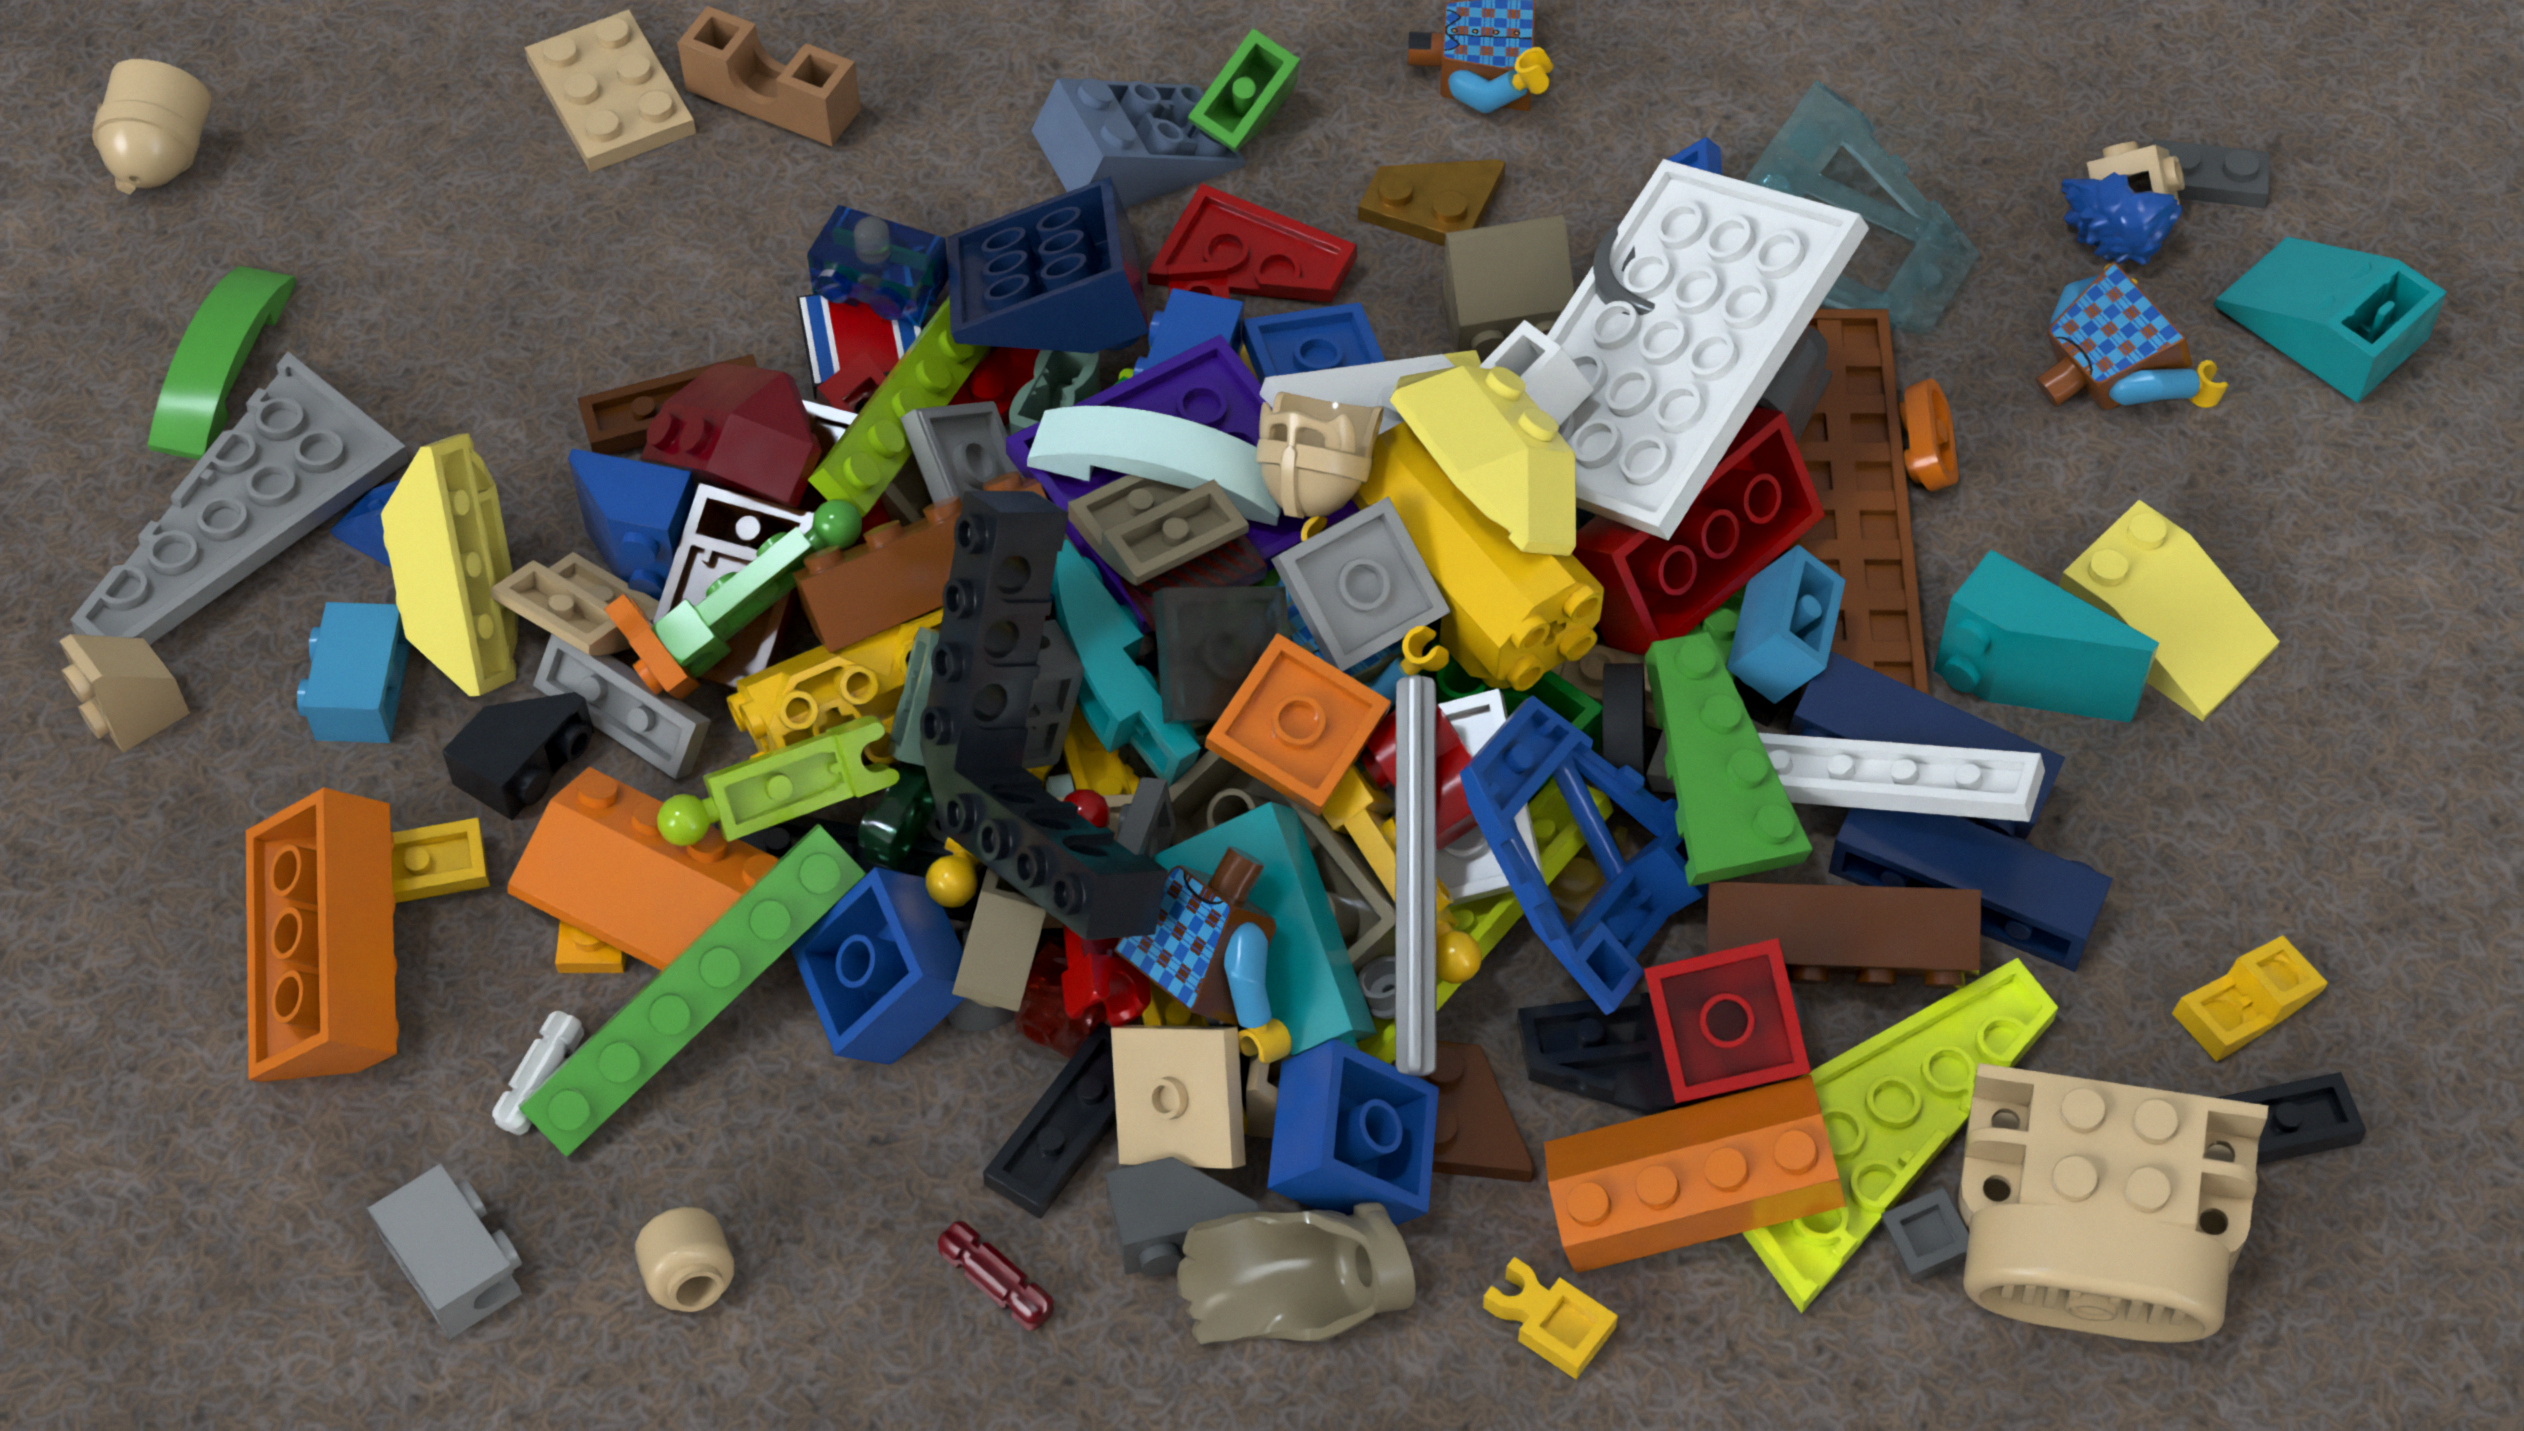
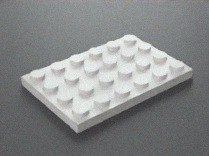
[1547,159,1869,540]

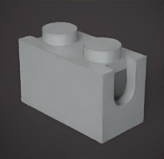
[367,1163,522,1340]

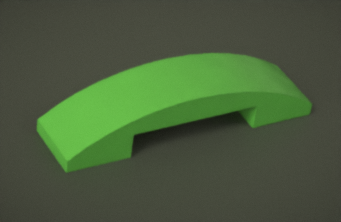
[148,266,296,460]

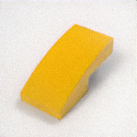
[2172,935,2328,1062]

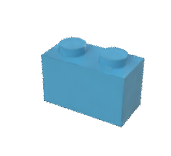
[1727,545,1846,704]
[297,602,412,743]

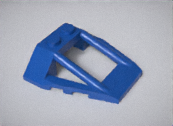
[1459,695,1709,1015]

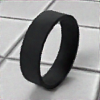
[1602,663,1646,806]

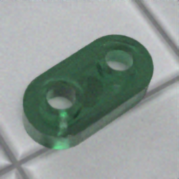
[858,763,936,870]

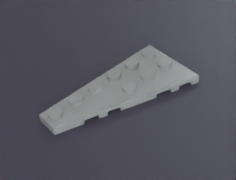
[70,351,409,645]

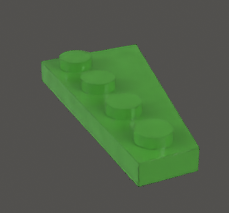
[1644,632,1813,887]

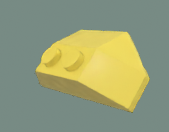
[1390,365,1576,556]
[381,433,519,696]

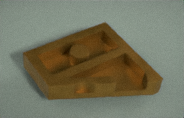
[1358,159,1506,247]

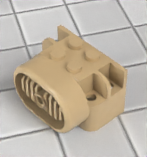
[1957,1063,2268,1343]

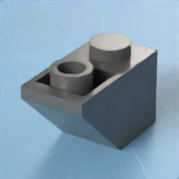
[1105,1157,1259,1276]

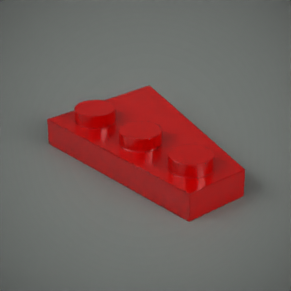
[1147,183,1358,302]

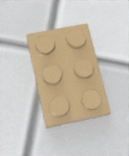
[524,10,696,173]

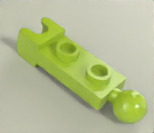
[657,716,900,847]

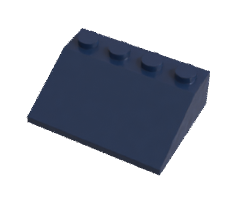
[947,176,1149,354]

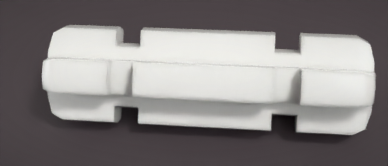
[492,1011,584,1135]

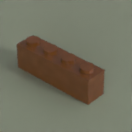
[1707,881,1981,989]

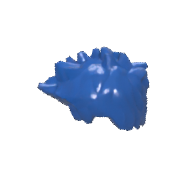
[2061,172,2183,265]

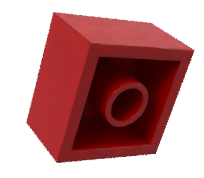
[1644,938,1811,1103]

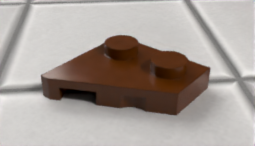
[1416,1040,1532,1182]

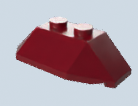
[640,362,822,508]

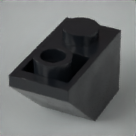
[442,692,594,821]

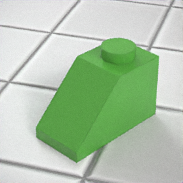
[1187,28,1300,152]

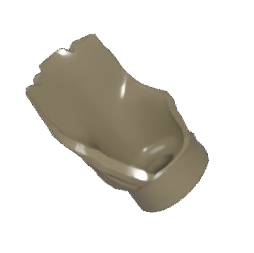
[1177,1202,1416,1344]

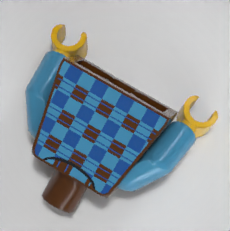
[1114,846,1292,1065]

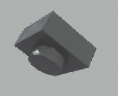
[1881,1187,1969,1283]

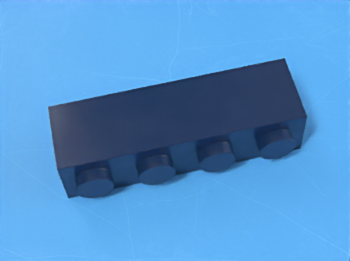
[1786,651,2065,840]
[1828,807,2113,972]

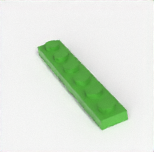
[518,824,866,1157]

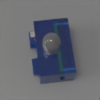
[807,205,949,327]

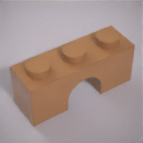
[677,6,861,147]

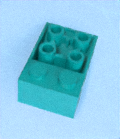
[2214,236,2447,403]

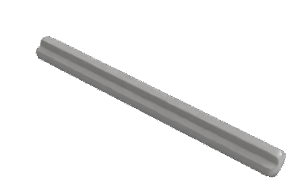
[1395,675,1437,1076]

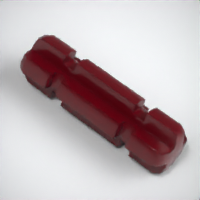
[937,1221,1054,1331]

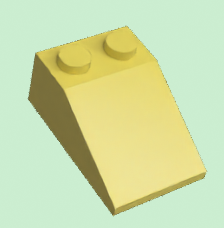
[2059,500,2280,722]

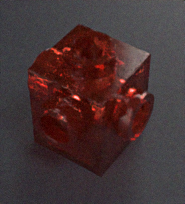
[1014,942,1107,1059]

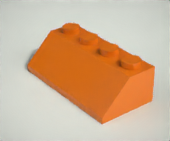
[507,766,779,970]
[246,787,399,1082]
[1544,1075,1846,1273]

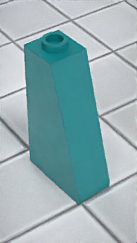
[1153,801,1377,1056]

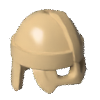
[92,59,211,195]
[1256,391,1384,519]

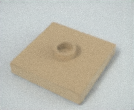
[1111,1025,1246,1169]

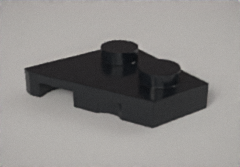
[1517,992,1676,1115]

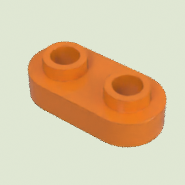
[1899,378,1959,492]

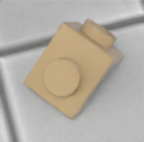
[2087,142,2184,205]

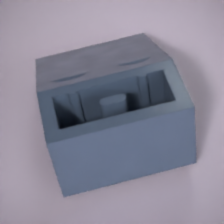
[1031,78,1246,208]

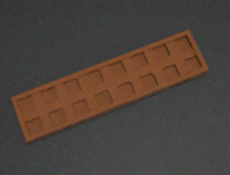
[1785,309,1929,705]

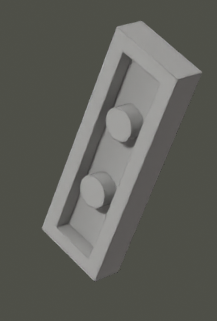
[533,633,711,779]

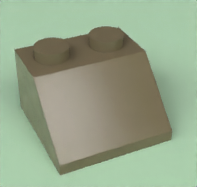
[1442,215,1575,362]

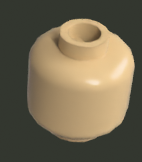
[635,1207,734,1312]

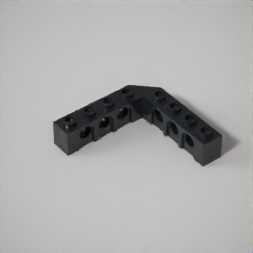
[920,491,1168,940]

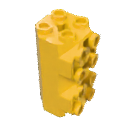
[1351,421,1605,691]
[727,606,944,767]

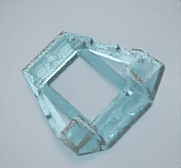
[1743,80,1980,336]

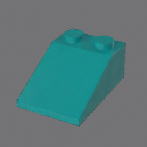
[1933,549,2159,723]

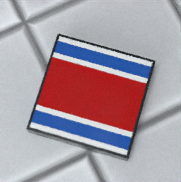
[797,279,923,400]

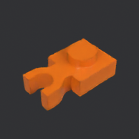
[604,593,701,700]

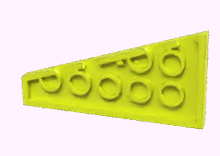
[1742,957,2058,1314]

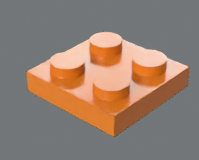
[1205,633,1391,816]

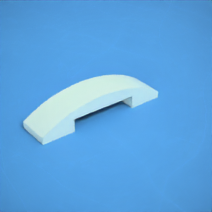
[1027,406,1282,526]

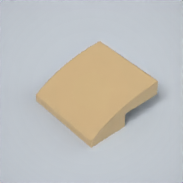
[490,552,659,656]

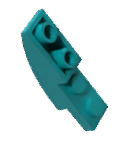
[1049,539,1201,788]

